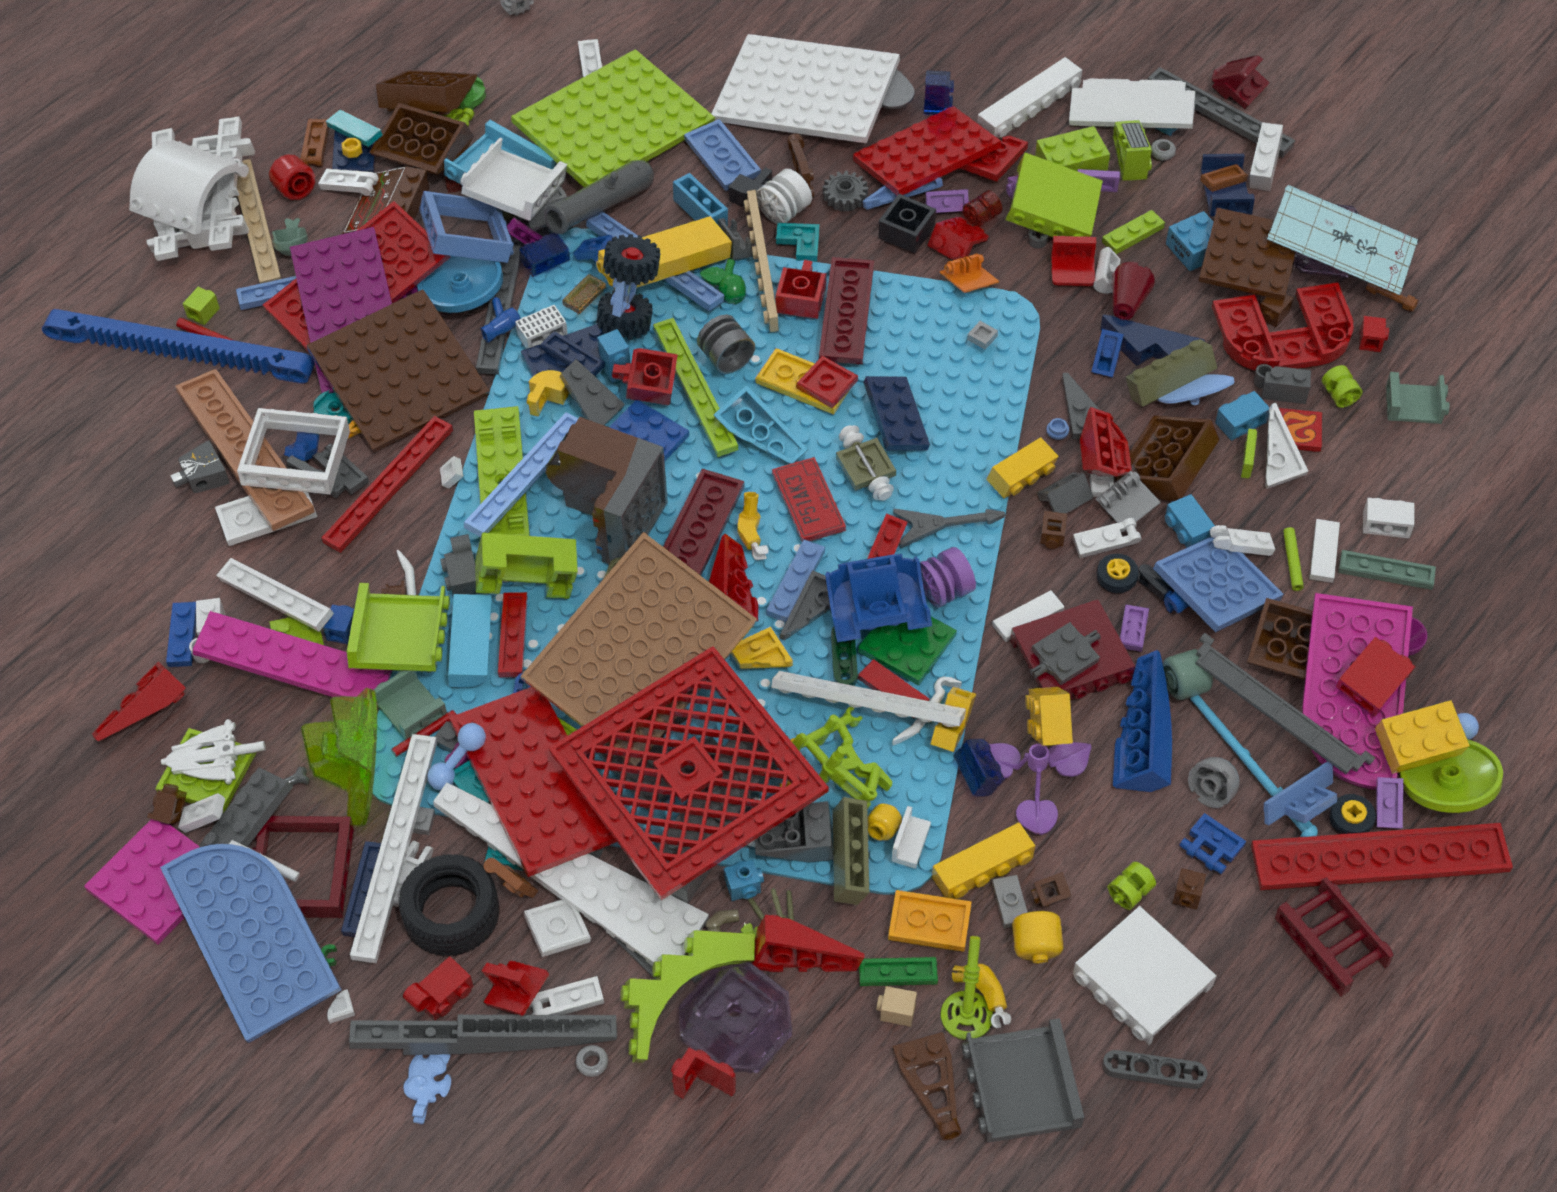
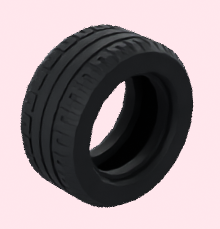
[399,854,500,956]

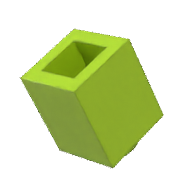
[182,287,220,325]

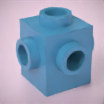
[724,860,764,901]

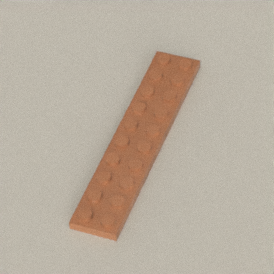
[176,369,315,531]

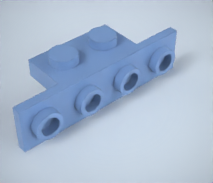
[1264,761,1337,825]

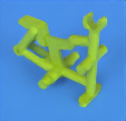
[792,707,892,809]

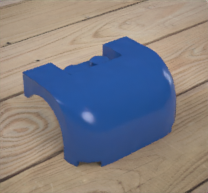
[825,554,932,642]

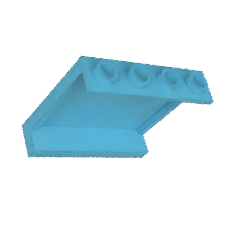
[444,120,556,184]

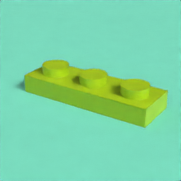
[1102,210,1165,254]

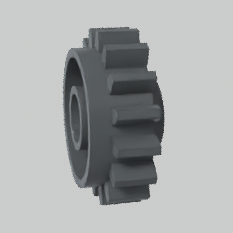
[823,171,868,211]

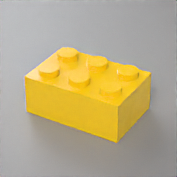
[1025,687,1073,746]
[1375,700,1470,774]

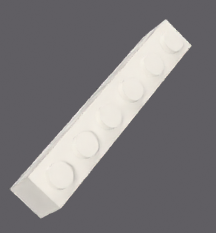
[977,57,1082,139]

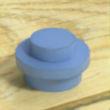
[1047,418,1069,440]

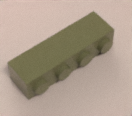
[1126,339,1217,407]
[833,797,869,905]

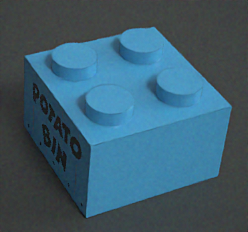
[1166,211,1213,271]

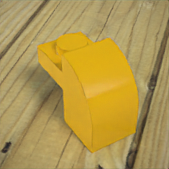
[527,370,569,417]

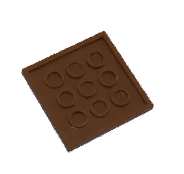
[1198,208,1296,300]

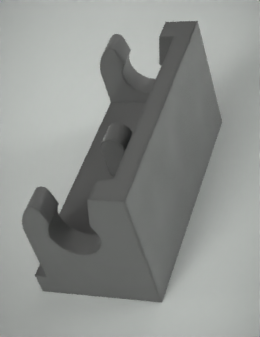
[718,218,753,260]

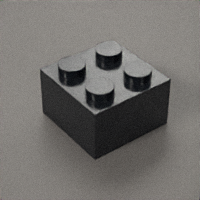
[878,194,936,253]

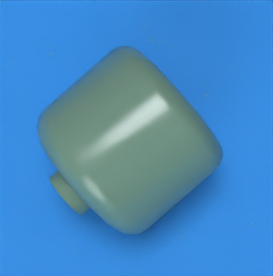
[1163,649,1213,700]

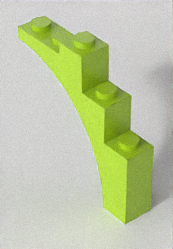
[621,930,755,1063]

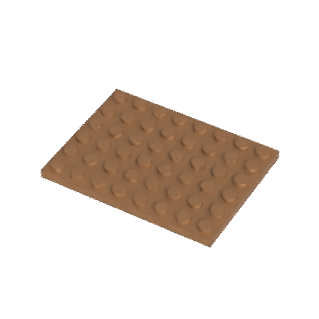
[521,532,757,766]

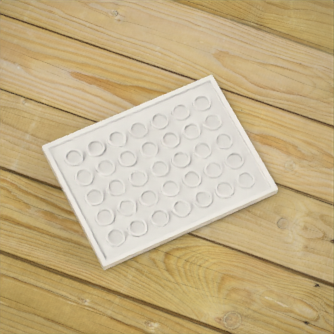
[711,34,900,143]

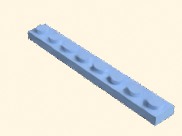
[464,412,578,537]

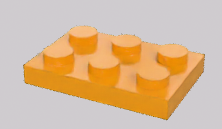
[888,890,972,952]

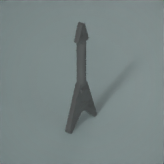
[893,509,1005,548]

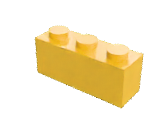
[986,437,1059,499]

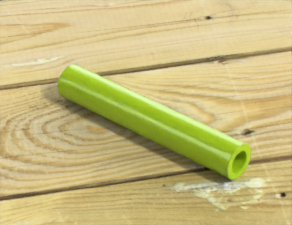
[1283,527,1304,591]

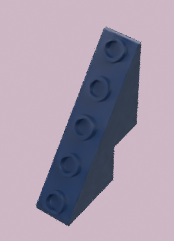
[1100,314,1205,366]

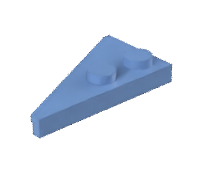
[863,178,943,209]

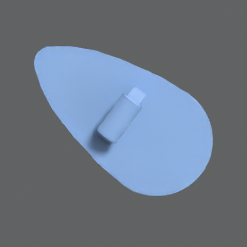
[1157,374,1235,405]

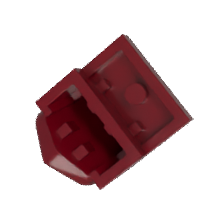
[1211,55,1270,109]

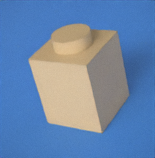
[877,986,917,1027]

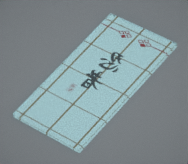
[1267,185,1418,295]

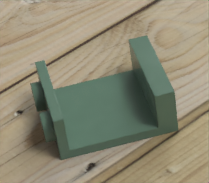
[1386,372,1449,424]
[372,670,447,740]

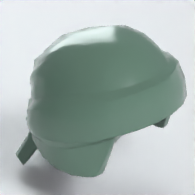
[272,218,308,256]

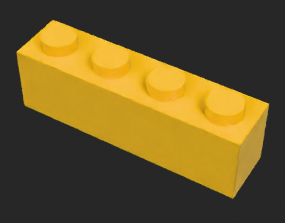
[932,822,1035,899]

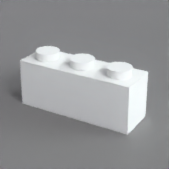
[1249,122,1283,191]

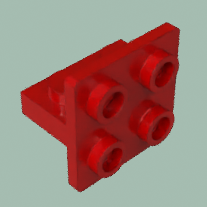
[482,960,549,1016]

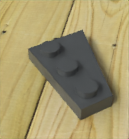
[560,359,625,426]

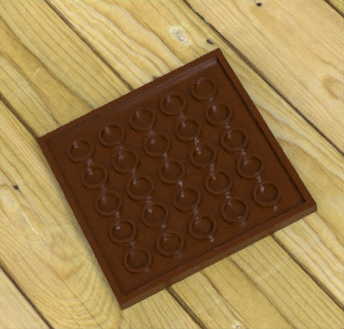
[307,289,490,453]

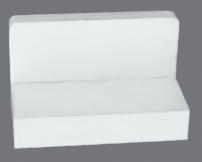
[892,806,931,869]

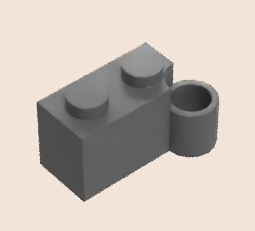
[1253,364,1311,404]
[440,534,480,596]

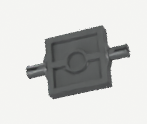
[1030,622,1101,685]

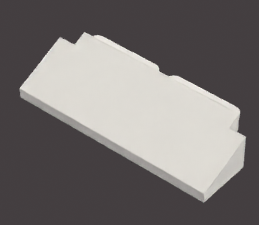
[1069,79,1195,129]

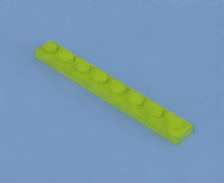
[653,318,738,457]

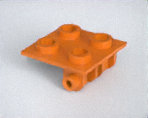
[940,253,999,293]

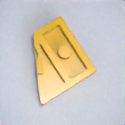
[730,627,793,669]

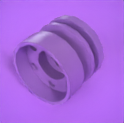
[920,547,976,608]

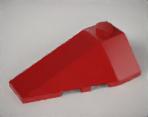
[709,534,758,621]
[92,661,186,741]
[750,915,865,972]

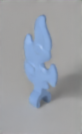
[403,1054,451,1124]

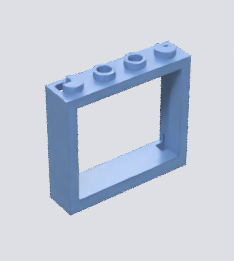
[419,191,514,263]

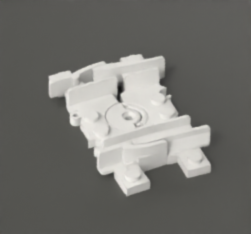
[147,117,255,261]

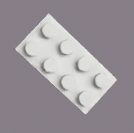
[215,492,317,546]

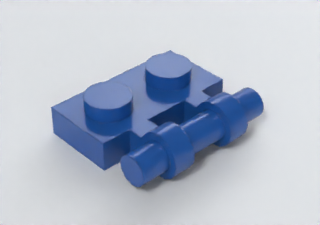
[1179,813,1246,875]

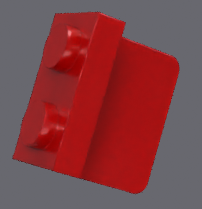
[927,217,989,260]
[1051,236,1096,286]
[671,1047,736,1099]

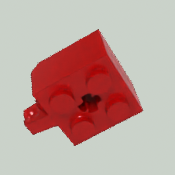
[776,260,827,319]
[612,348,678,406]

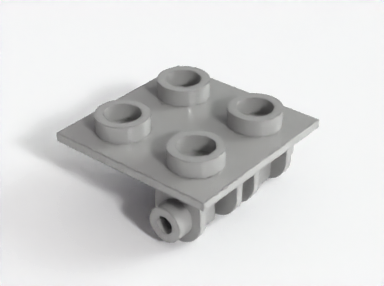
[1096,471,1161,523]

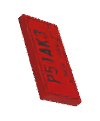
[772,457,846,542]

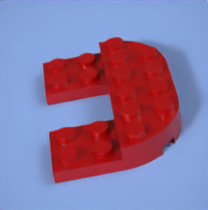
[1212,283,1354,371]

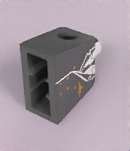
[170,441,230,493]

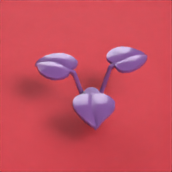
[978,742,1091,835]

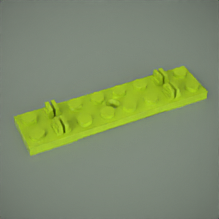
[474,406,530,536]

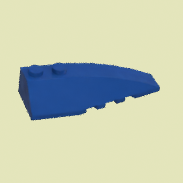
[1113,650,1172,792]

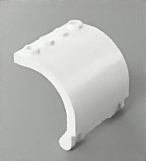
[129,140,249,235]

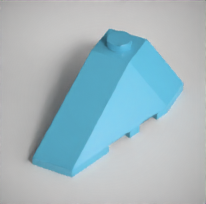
[714,385,808,464]

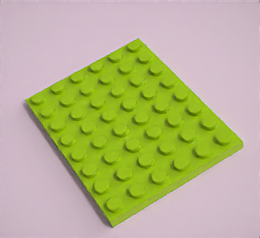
[511,49,715,188]

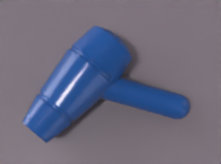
[480,297,521,343]

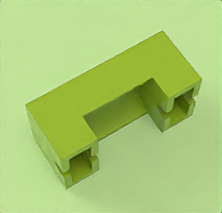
[475,533,578,599]

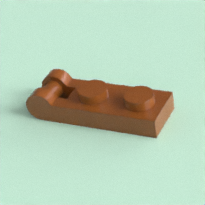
[301,119,329,167]

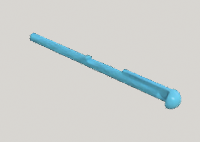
[1190,695,1318,837]

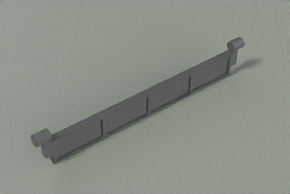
[1195,633,1376,774]

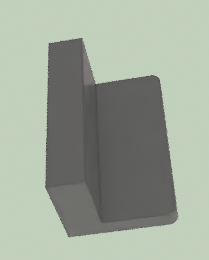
[1036,472,1093,513]

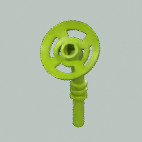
[941,936,993,1040]

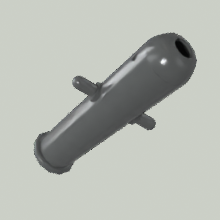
[544,160,654,235]

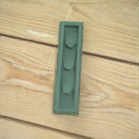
[1338,550,1436,590]

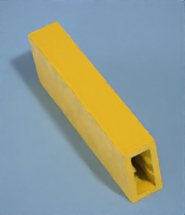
[596,216,732,289]

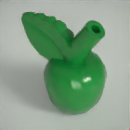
[700,259,746,304]

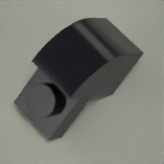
[729,167,772,207]

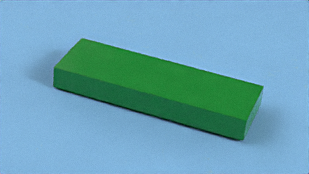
[859,957,938,986]

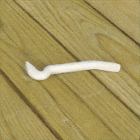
[396,550,416,595]
[892,676,962,745]

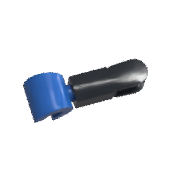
[1137,564,1189,613]

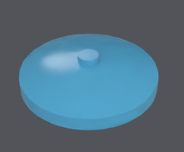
[417,256,503,313]

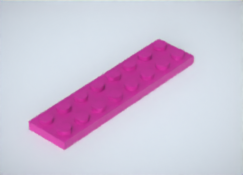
[192,611,393,710]

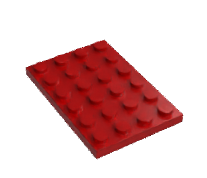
[853,106,1001,196]

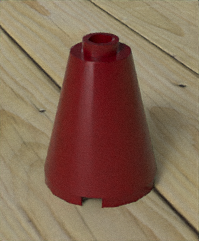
[1112,262,1155,320]

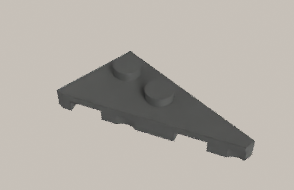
[1062,373,1100,439]
[779,570,830,640]

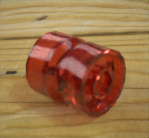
[963,190,1003,227]

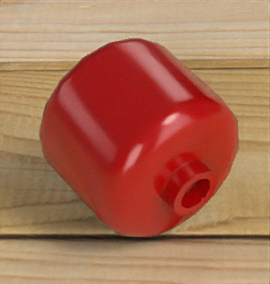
[269,154,316,200]

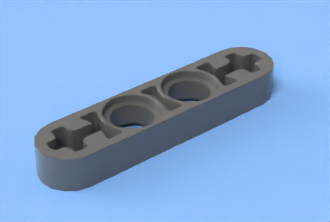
[1102,1050,1207,1089]

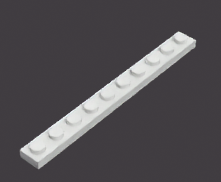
[350,734,437,963]

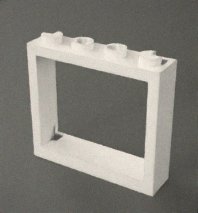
[237,408,350,494]

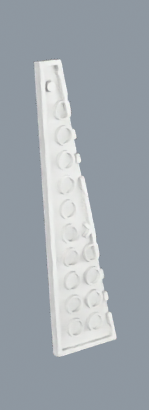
[433,783,709,966]

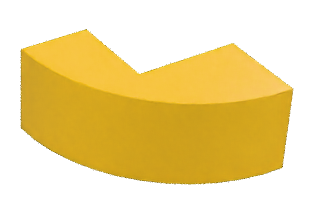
[930,686,976,752]

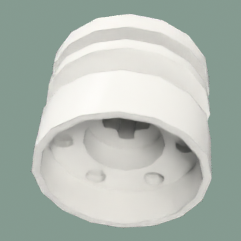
[756,169,812,224]

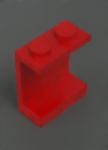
[1336,637,1415,717]

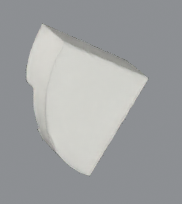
[328,989,355,1024]

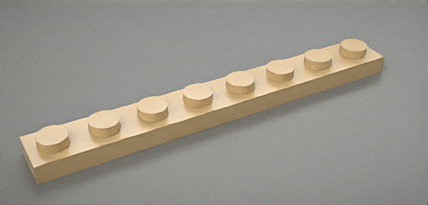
[237,159,281,284]
[744,190,779,332]

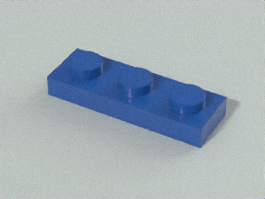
[166,602,196,667]

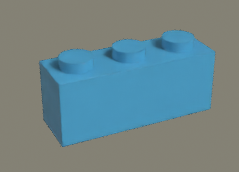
[673,173,728,227]

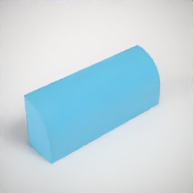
[448,594,492,687]

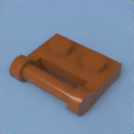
[484,858,539,898]

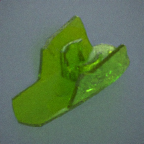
[301,687,377,826]

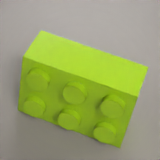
[1035,126,1110,171]

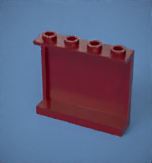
[1010,599,1135,700]

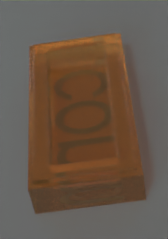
[562,274,606,314]

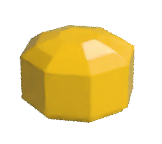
[342,138,362,158]

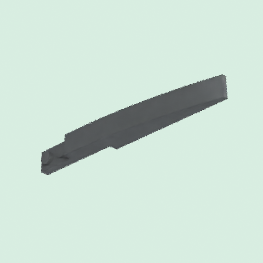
[349,1015,617,1055]

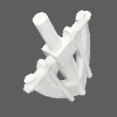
[161,719,266,784]

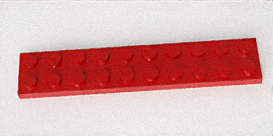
[1251,823,1513,890]

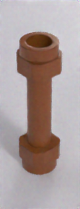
[1366,282,1419,312]

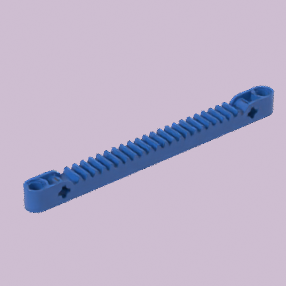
[42,309,315,384]

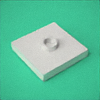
[524,900,591,957]

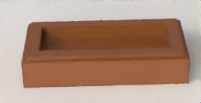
[1200,164,1248,192]

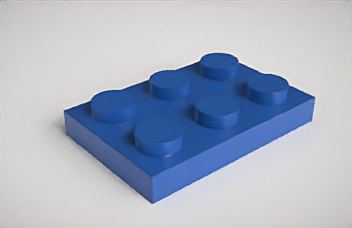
[609,400,690,461]

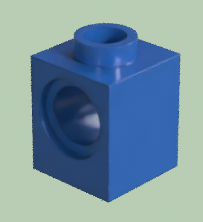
[323,605,354,644]

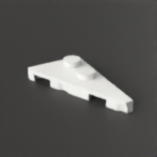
[1265,403,1308,489]

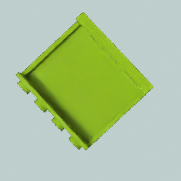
[1005,153,1103,237]
[347,583,450,672]

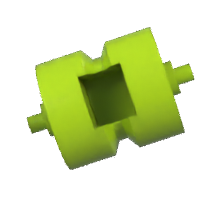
[1321,365,1363,408]
[1107,862,1156,910]

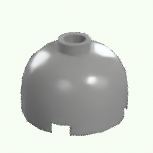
[1188,757,1240,808]

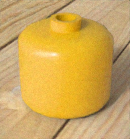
[1012,911,1064,963]

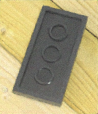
[199,767,293,848]

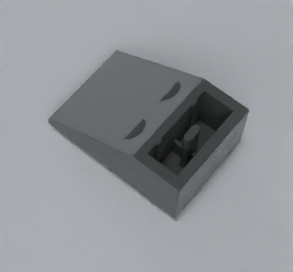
[755,801,833,862]

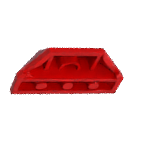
[1080,407,1132,477]

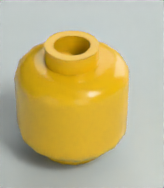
[868,803,902,841]

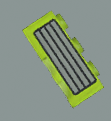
[1113,120,1152,181]

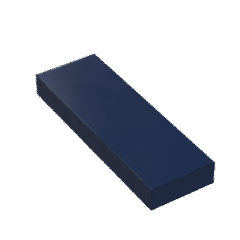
[540,331,605,376]

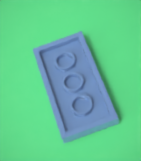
[684,119,761,191]

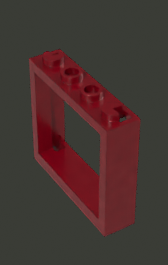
[252,816,354,918]

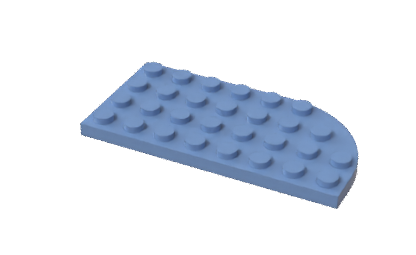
[160,844,342,1043]

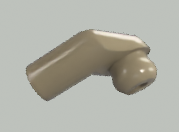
[705,909,739,932]

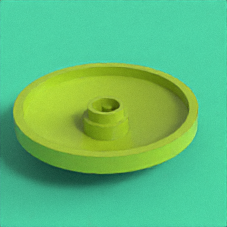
[1400,739,1503,813]

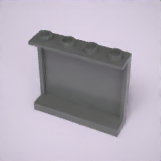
[962,1018,1084,1143]

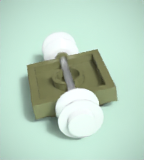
[836,425,896,501]

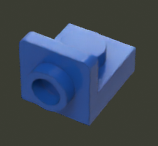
[284,432,320,461]

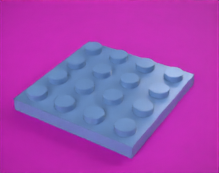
[1153,537,1284,632]

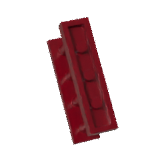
[1275,877,1394,997]

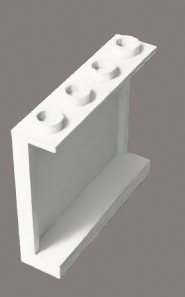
[461,138,567,221]
[1073,906,1216,1045]

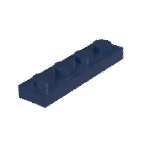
[341,841,381,937]

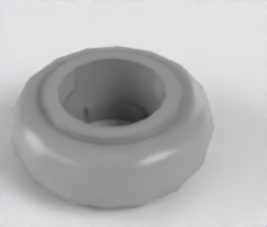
[1151,139,1176,161]
[575,1045,608,1077]

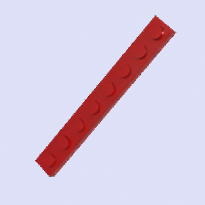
[321,416,453,553]

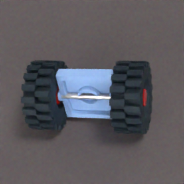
[596,234,661,340]

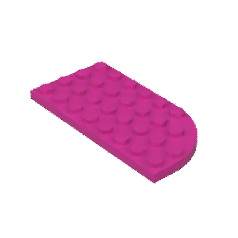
[1302,593,1413,790]

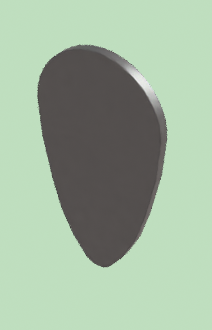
[882,69,915,109]

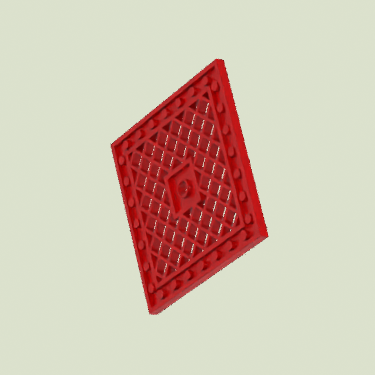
[549,646,829,901]

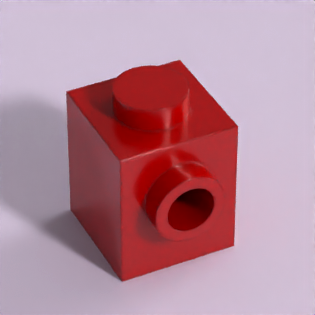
[1359,316,1389,352]

